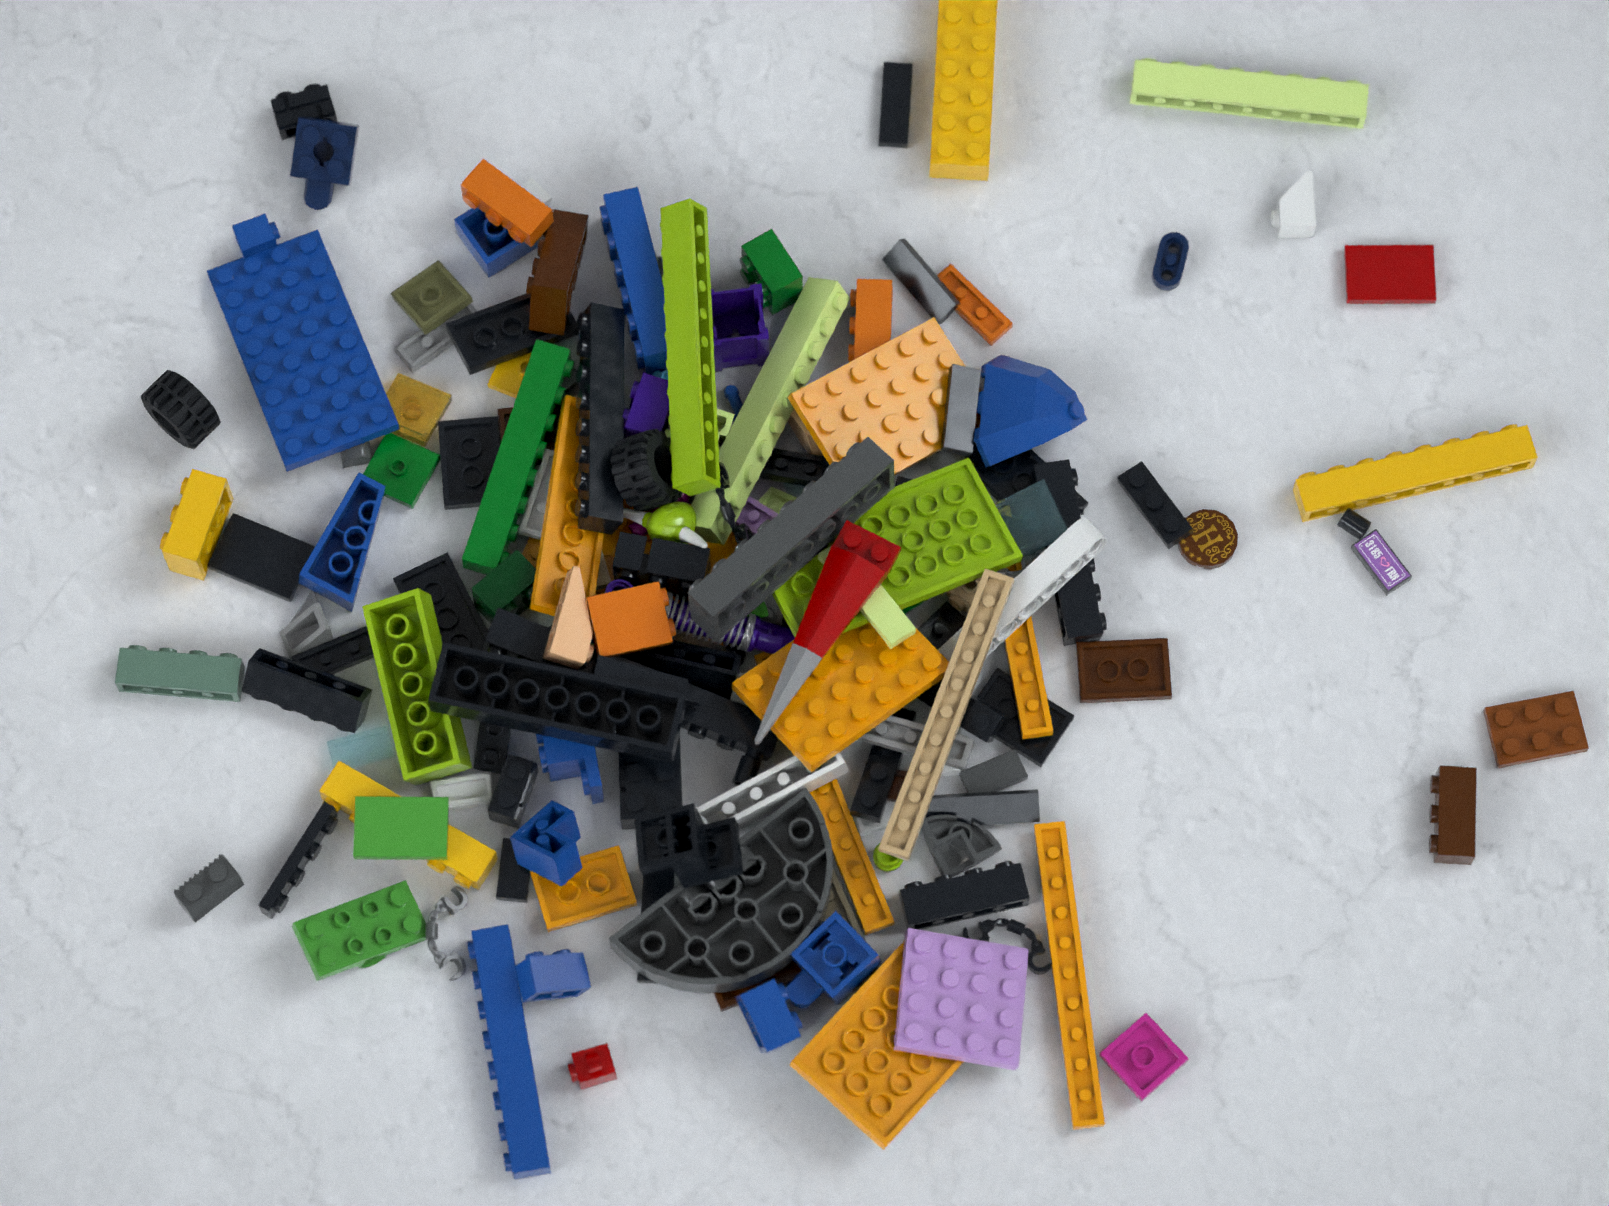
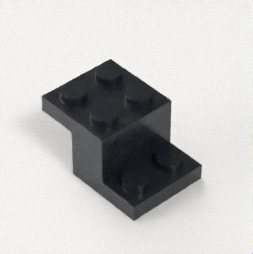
[634,803,744,888]

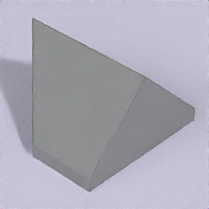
[279,590,333,659]

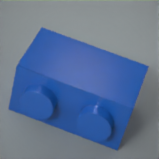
[515,949,591,1002]

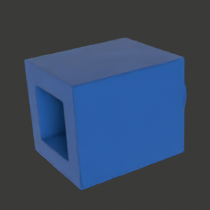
[232,213,281,258]

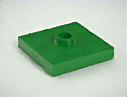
[363,433,441,509]

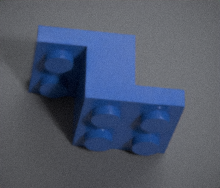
[536,734,604,804]

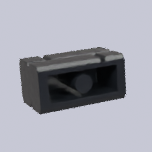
[270,84,337,140]
[488,754,539,828]

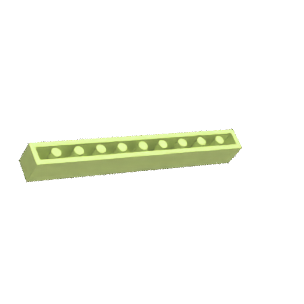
[691,277,850,545]

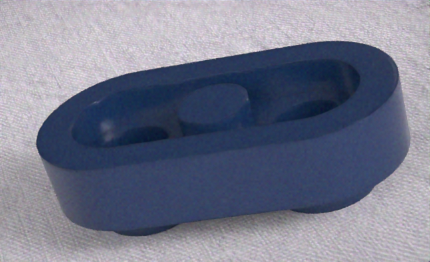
[1152,232,1189,291]

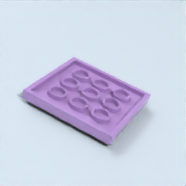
[894,928,1029,1070]

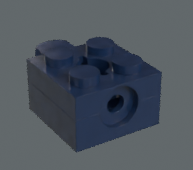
[290,116,359,210]

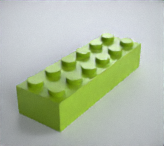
[362,588,473,786]

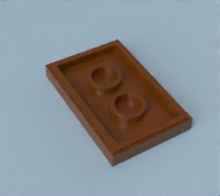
[1076,638,1172,703]

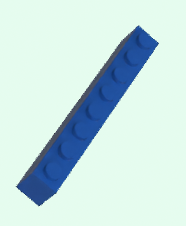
[467,924,551,1180]

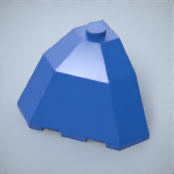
[974,355,1087,467]

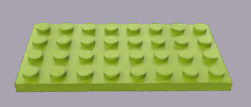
[772,458,1023,637]

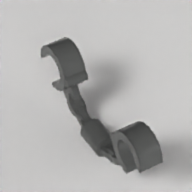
[425,886,468,981]

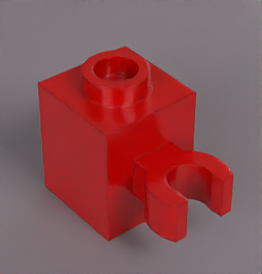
[567,1043,617,1090]

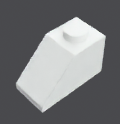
[1271,171,1316,238]

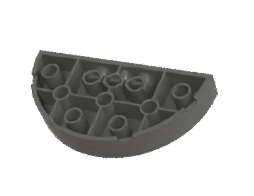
[609,788,833,993]

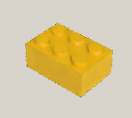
[160,469,234,581]

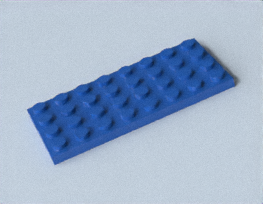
[207,230,400,472]

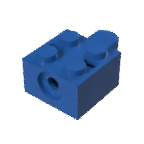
[786,911,882,1009]

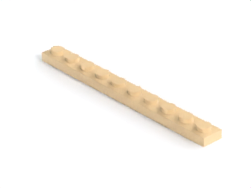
[879,569,1014,861]

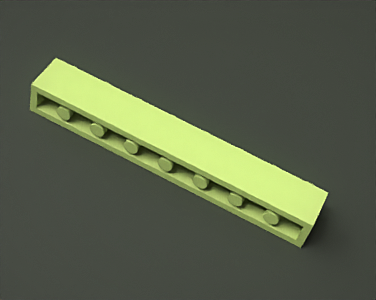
[1130,58,1369,129]

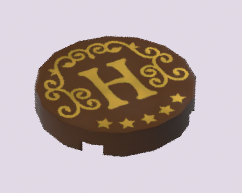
[1177,509,1238,569]

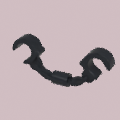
[716,462,753,544]
[963,918,1052,975]

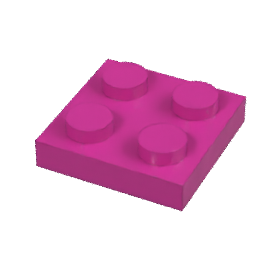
[1099,1013,1189,1102]

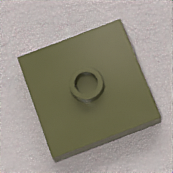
[391,260,473,335]

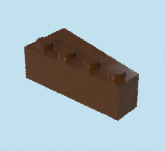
[526,209,589,336]

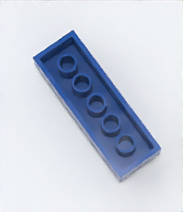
[599,187,667,375]

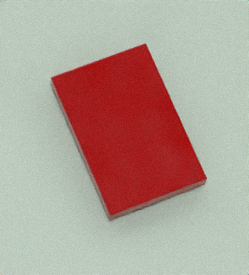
[1344,245,1437,304]

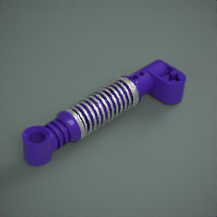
[604,579,795,654]

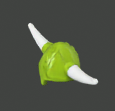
[623,501,708,549]

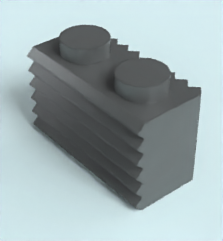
[174,855,244,923]

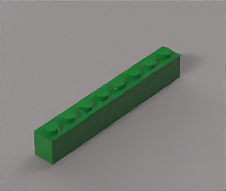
[462,339,575,575]

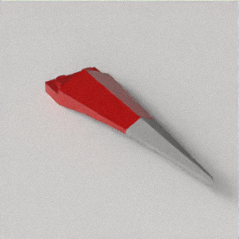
[755,520,902,745]

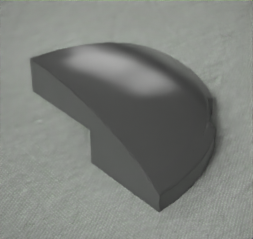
[921,815,1002,877]

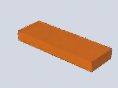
[937,263,1013,346]

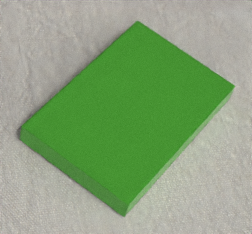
[353,797,449,860]

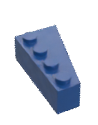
[299,472,385,612]

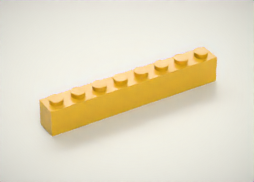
[1293,424,1538,522]

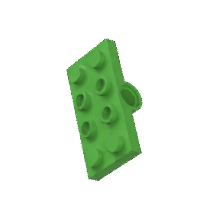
[292,880,426,981]

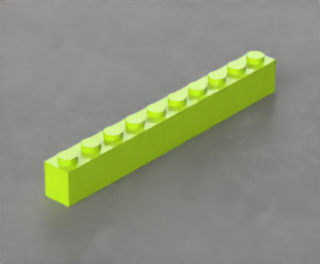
[660,198,720,496]

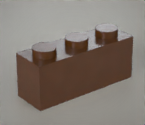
[1429,765,1477,865]

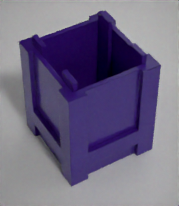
[711,283,769,372]

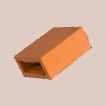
[586,581,676,658]

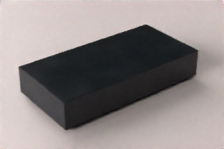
[496,838,531,903]

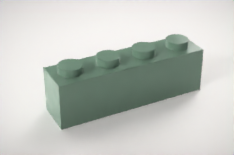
[115,645,245,702]

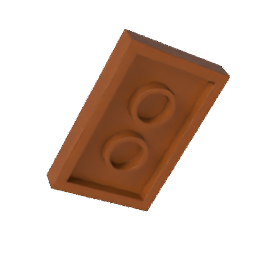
[1483,691,1589,768]

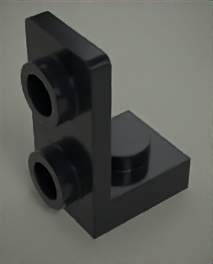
[474,722,511,774]

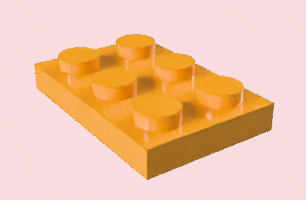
[530,845,637,932]

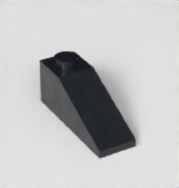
[917,679,1008,743]

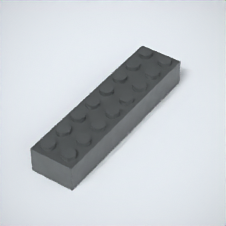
[688,437,895,642]

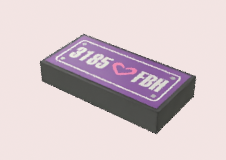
[1351,529,1412,596]

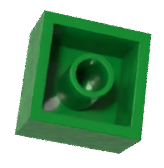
[739,229,803,315]

